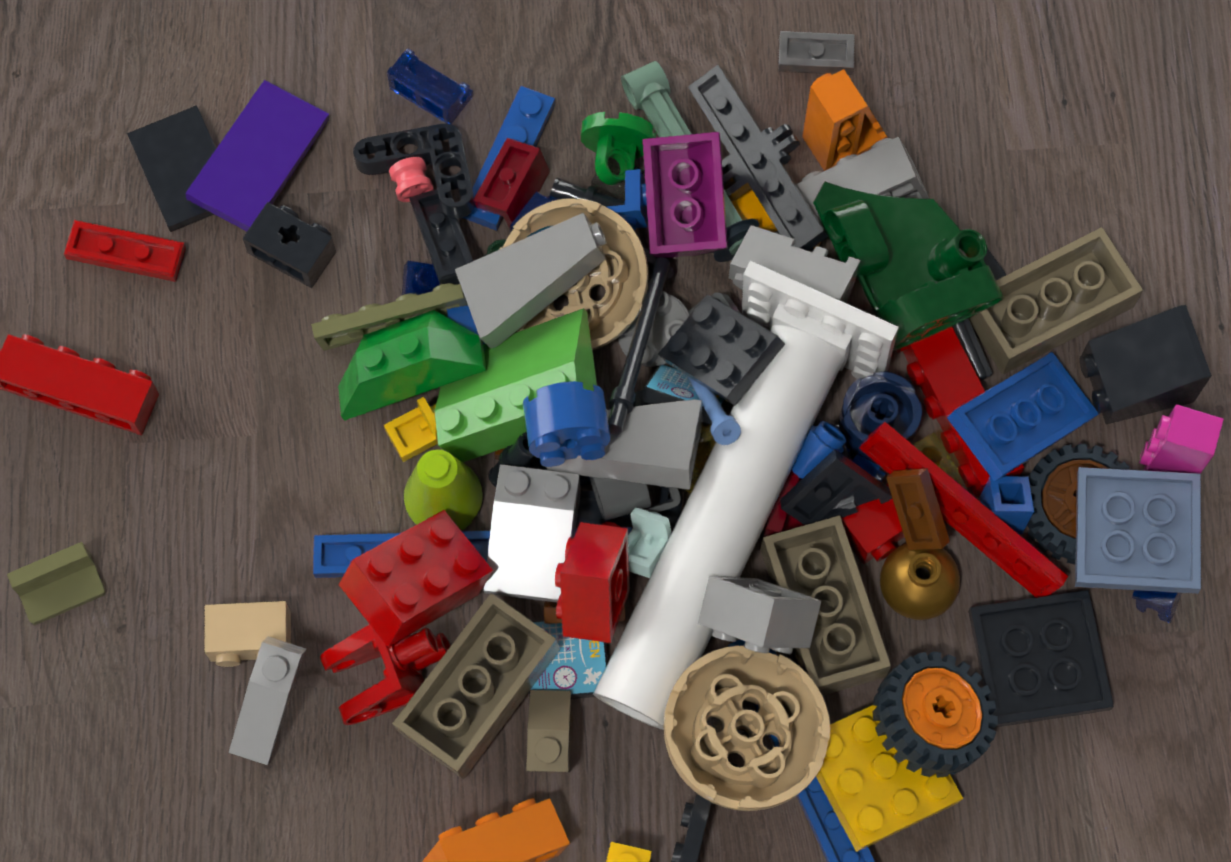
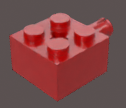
[555,522,629,643]

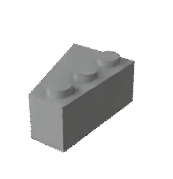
[796,137,929,232]
[729,225,860,303]

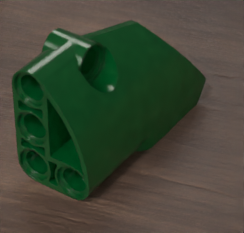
[813,181,1004,350]

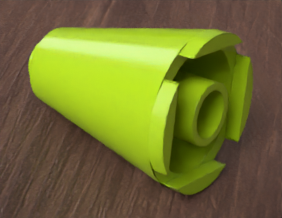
[404,450,483,531]

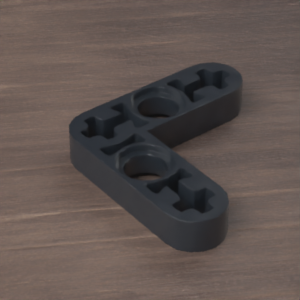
[353,123,475,219]

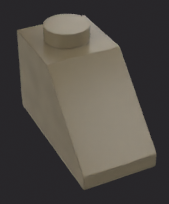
[526,690,571,773]

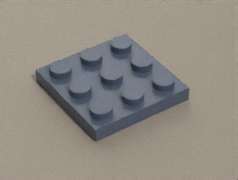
[1075,467,1201,594]

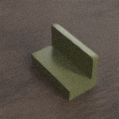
[7,542,106,625]

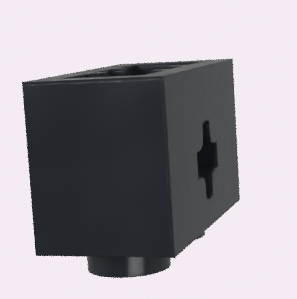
[243,202,336,288]

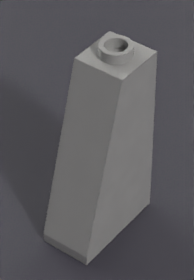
[455,213,607,349]
[547,399,703,490]

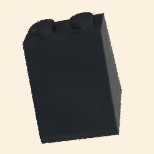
[1080,304,1212,425]

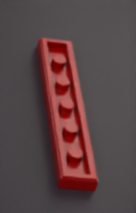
[859,422,1068,598]

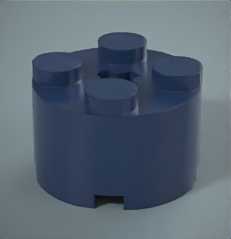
[839,372,922,461]

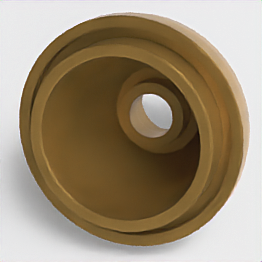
[880,544,960,620]

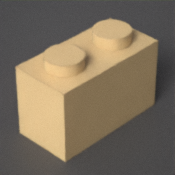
[205,601,291,667]

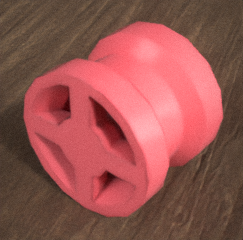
[389,157,434,202]

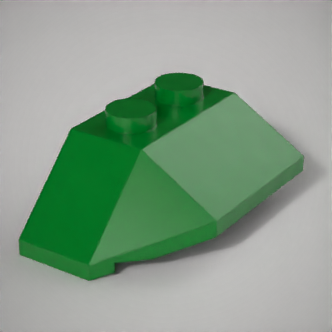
[338,310,486,421]

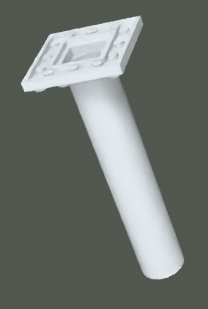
[593,261,899,730]

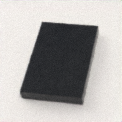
[127,105,216,232]

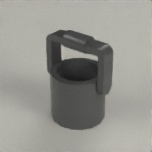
[590,477,681,521]

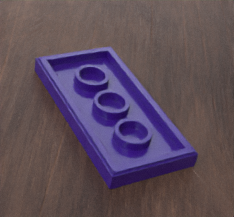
[186,80,329,232]

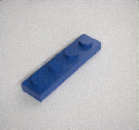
[463,86,555,231]

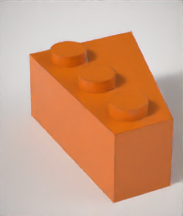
[802,69,888,171]
[422,798,570,862]

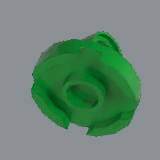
[581,112,656,185]

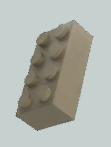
[969,227,1143,375]
[761,516,891,696]
[392,593,560,780]

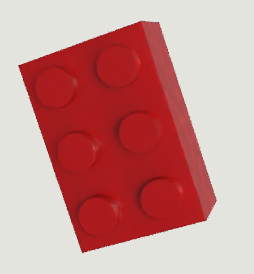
[339,510,493,647]

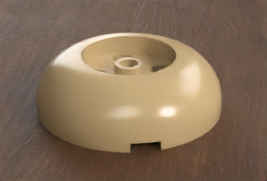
[500,198,649,351]
[663,646,830,811]

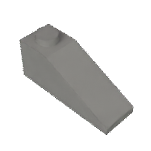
[229,636,306,765]

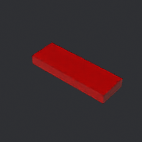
[64,220,186,282]

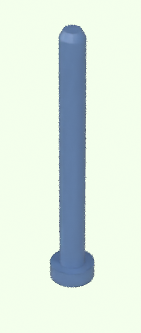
[686,375,741,445]

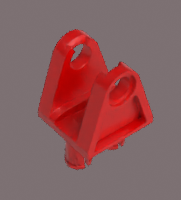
[320,624,451,725]

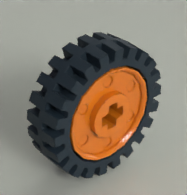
[872,652,998,778]

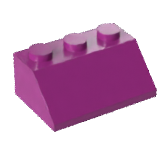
[643,132,728,258]

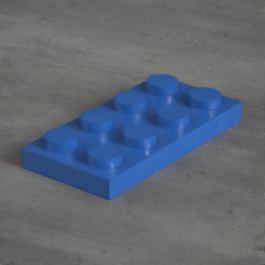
[947,352,1099,482]

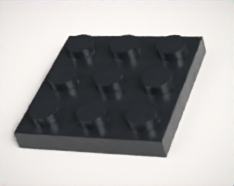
[968,590,1114,728]

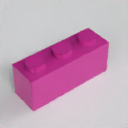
[1139,404,1224,474]

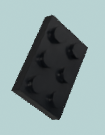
[658,295,785,406]

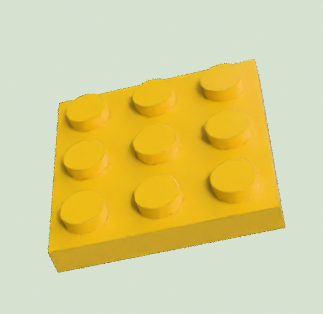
[816,705,963,852]

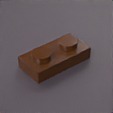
[886,468,950,550]

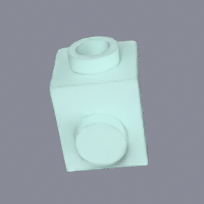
[628,508,671,578]

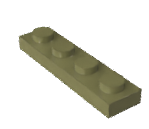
[311,283,468,351]

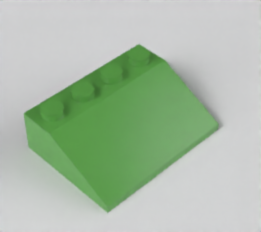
[435,308,597,462]

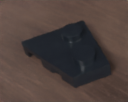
[780,449,892,525]

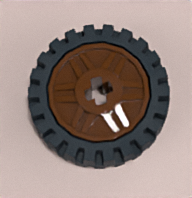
[1027,444,1130,564]

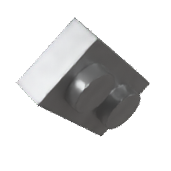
[778,31,854,74]

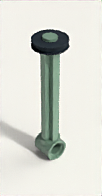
[621,61,763,262]

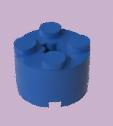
[523,381,611,467]

